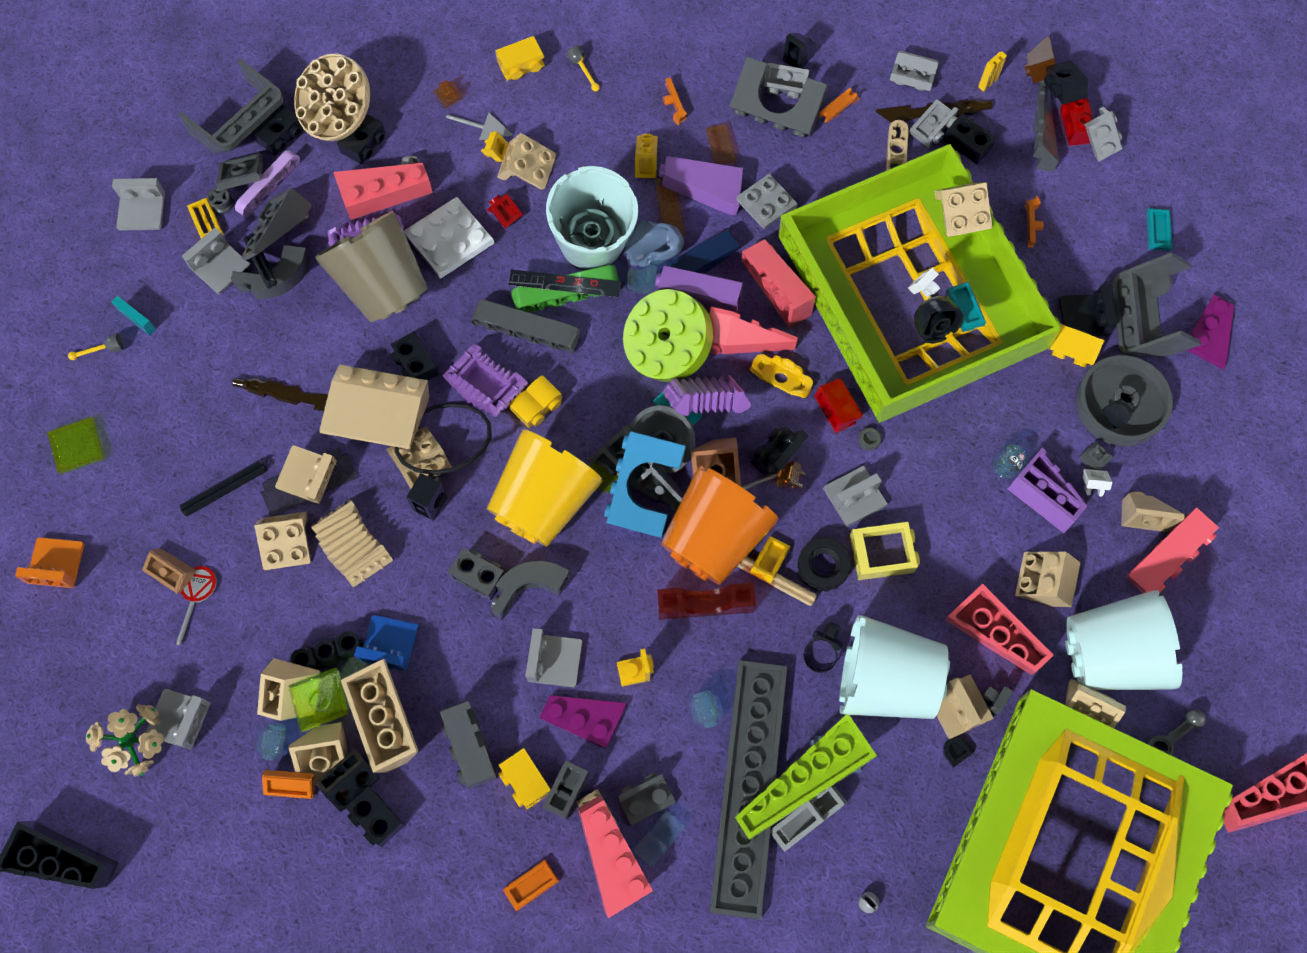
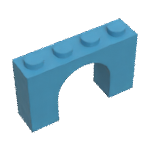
[604,431,686,538]

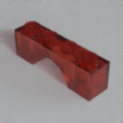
[657,582,756,620]

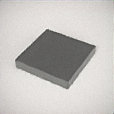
[216,153,264,191]

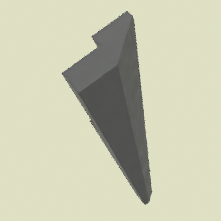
[1033,81,1059,172]
[589,424,685,511]

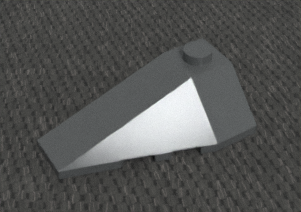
[242,188,312,260]

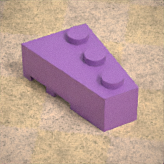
[1008,447,1087,533]

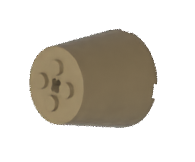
[315,211,428,323]

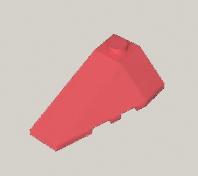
[709,307,798,355]

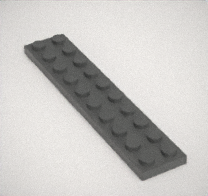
[709,660,787,920]

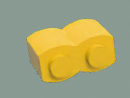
[509,375,562,428]

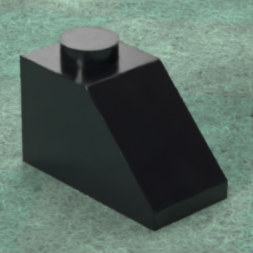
[783,33,816,69]

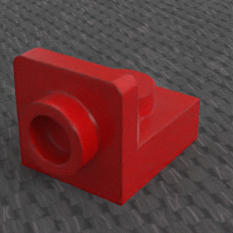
[487,194,523,228]

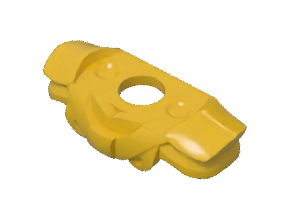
[749,354,813,398]

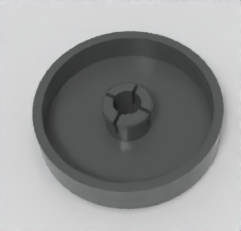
[1075,355,1173,447]

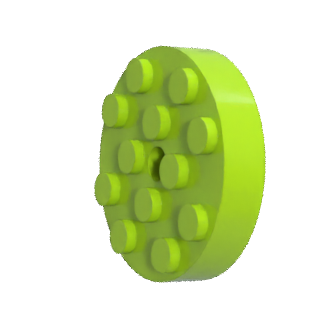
[623,289,713,382]

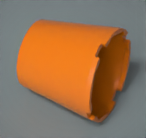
[661,466,779,585]

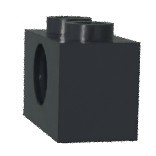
[1044,60,1088,105]
[252,104,303,156]
[337,114,385,164]
[406,473,447,521]

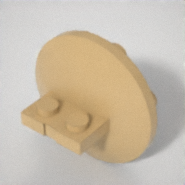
[294,54,370,141]

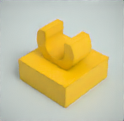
[481,131,509,162]

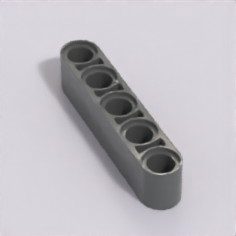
[471,300,581,354]

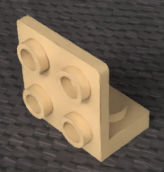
[497,133,556,189]
[934,182,992,237]
[387,427,452,489]
[275,445,337,504]
[254,511,311,570]
[1065,679,1126,728]

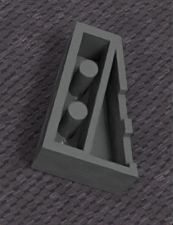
[440,701,498,789]

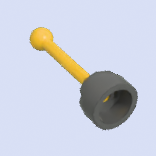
[566,45,600,92]
[68,333,124,360]

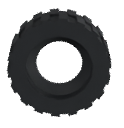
[797,537,851,592]

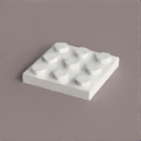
[404,197,494,279]

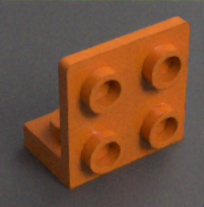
[15,537,84,588]

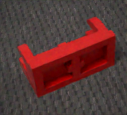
[814,378,863,433]

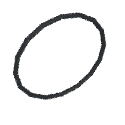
[394,403,492,475]

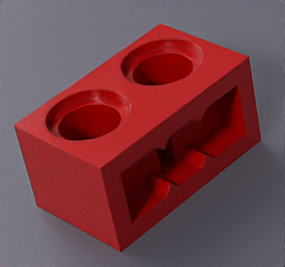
[1059,98,1093,146]

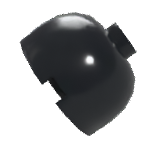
[914,296,964,344]

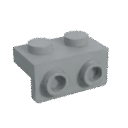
[890,51,939,91]
[763,63,809,99]
[909,99,959,148]
[1085,107,1122,161]

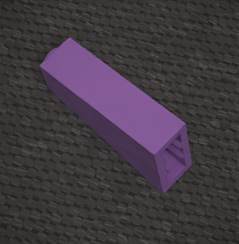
[659,156,743,216]
[655,266,743,314]

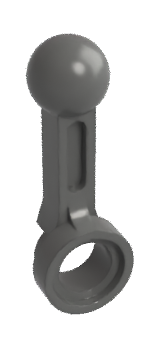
[1147,709,1206,756]

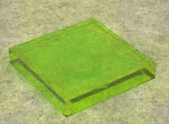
[47,417,105,475]
[288,668,349,732]

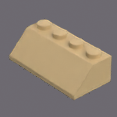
[341,659,419,773]

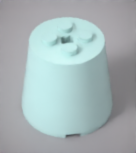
[546,166,638,270]
[1065,590,1182,690]
[839,615,950,719]

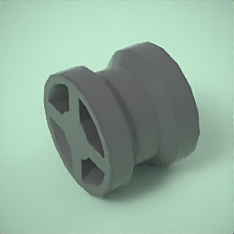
[207,187,233,214]

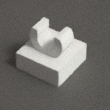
[908,268,940,297]
[1082,469,1112,497]

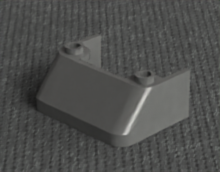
[179,59,283,154]
[1113,252,1201,356]

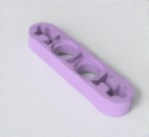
[235,150,300,217]

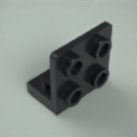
[1059,284,1117,337]

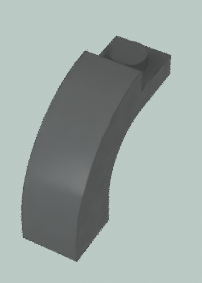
[231,245,310,299]
[491,561,570,620]

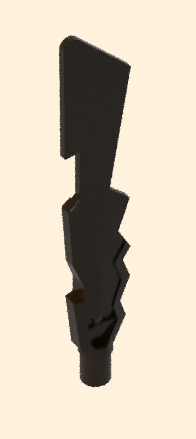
[876,100,992,123]
[232,377,328,412]

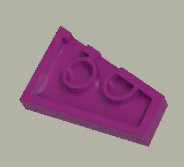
[1188,294,1234,370]
[539,696,627,749]

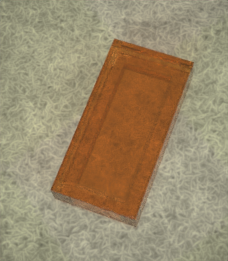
[706,124,736,165]

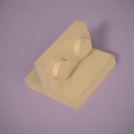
[936,674,994,739]

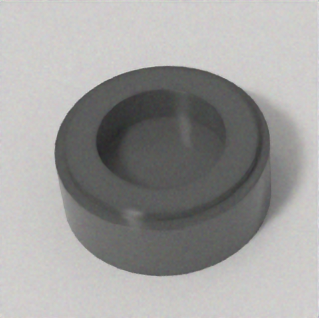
[858,428,881,451]

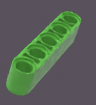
[511,265,621,313]

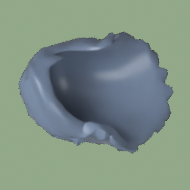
[624,221,684,268]

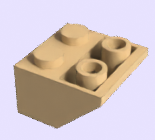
[1015,552,1080,607]
[257,658,320,721]

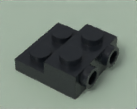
[750,426,809,475]

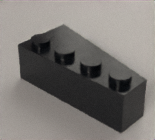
[0,821,119,889]

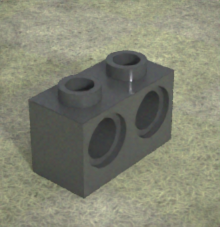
[448,548,505,600]
[543,760,589,821]

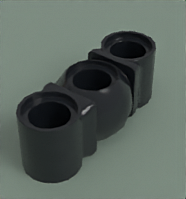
[290,631,363,670]

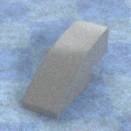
[770,785,847,852]

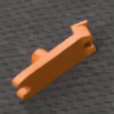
[663,77,687,126]
[819,88,860,123]
[1024,196,1043,248]

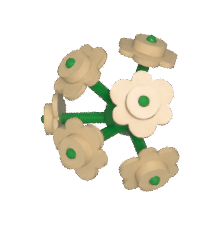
[86,704,164,777]

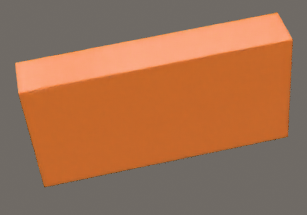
[262,770,315,799]
[502,860,559,912]

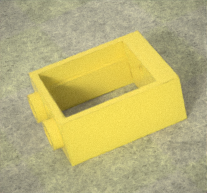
[850,522,920,580]

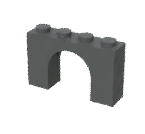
[729,57,829,138]

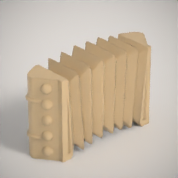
[311,499,393,588]

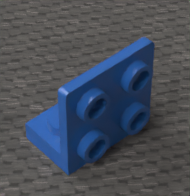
[354,615,419,672]

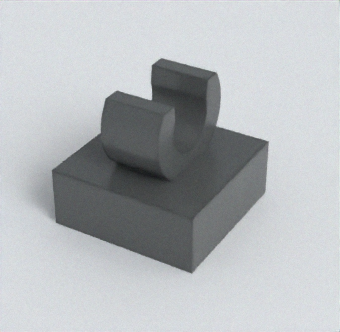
[1079,442,1113,470]
[982,686,1013,716]

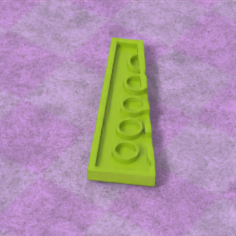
[735,715,877,840]

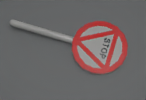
[176,566,217,646]

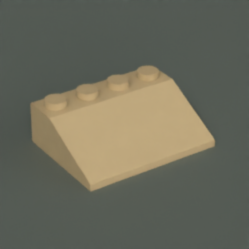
[320,364,429,449]

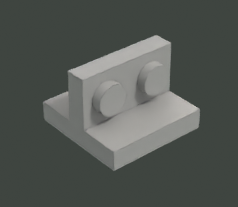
[823,466,888,527]

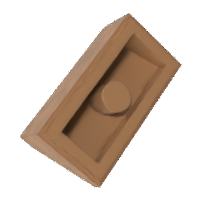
[142,548,196,594]

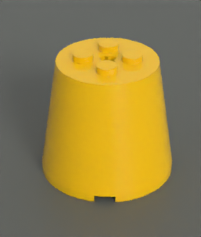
[486,429,602,547]

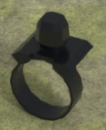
[803,621,842,673]

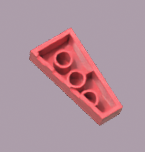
[333,163,433,220]
[741,239,816,328]
[1126,508,1219,593]
[945,584,1054,675]
[1222,753,1307,833]
[578,796,653,918]

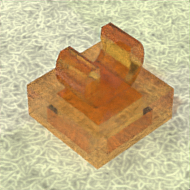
[433,80,463,109]
[776,461,806,489]

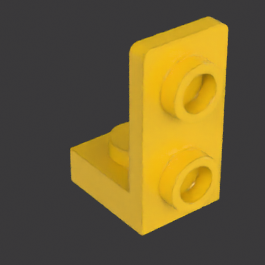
[635,133,658,178]
[617,648,654,687]

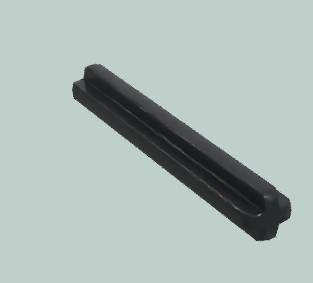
[244,234,277,289]
[179,460,267,517]

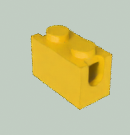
[495,36,545,81]
[1049,324,1104,368]
[498,748,551,810]

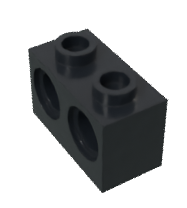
[943,114,996,165]
[390,331,439,380]
[315,749,380,812]
[345,786,405,847]

